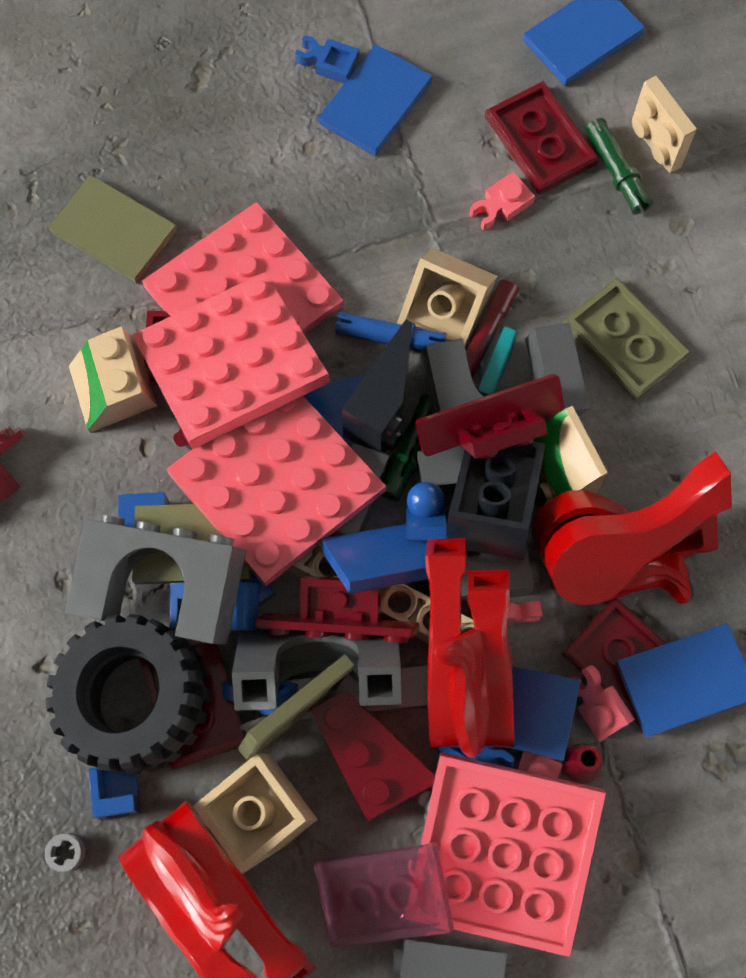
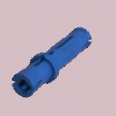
[335,311,447,351]

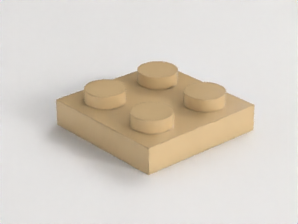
[631,76,697,174]

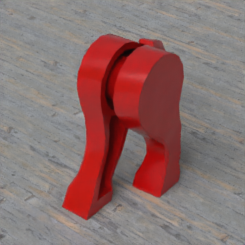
[532,452,732,605]
[425,538,514,758]
[119,801,317,978]

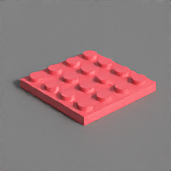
[142,202,344,335]
[132,272,330,450]
[166,396,386,587]
[405,752,606,957]

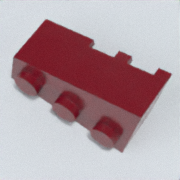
[310,690,435,821]

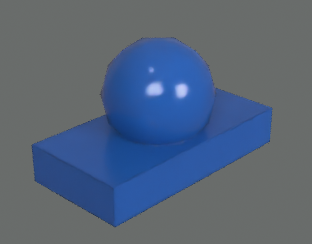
[406,481,447,541]

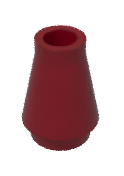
[562,743,602,784]

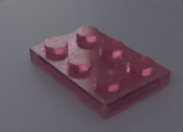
[314,842,454,948]

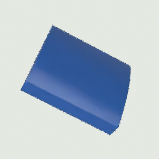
[501,667,581,761]

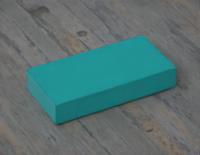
[478,326,517,397]

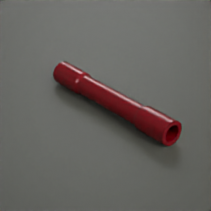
[466,280,519,379]

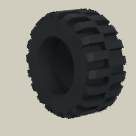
[46,614,211,775]

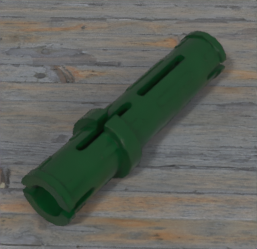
[585,118,653,215]
[381,394,432,502]

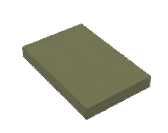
[48,175,177,284]
[563,277,692,401]
[132,504,251,585]
[238,654,354,760]

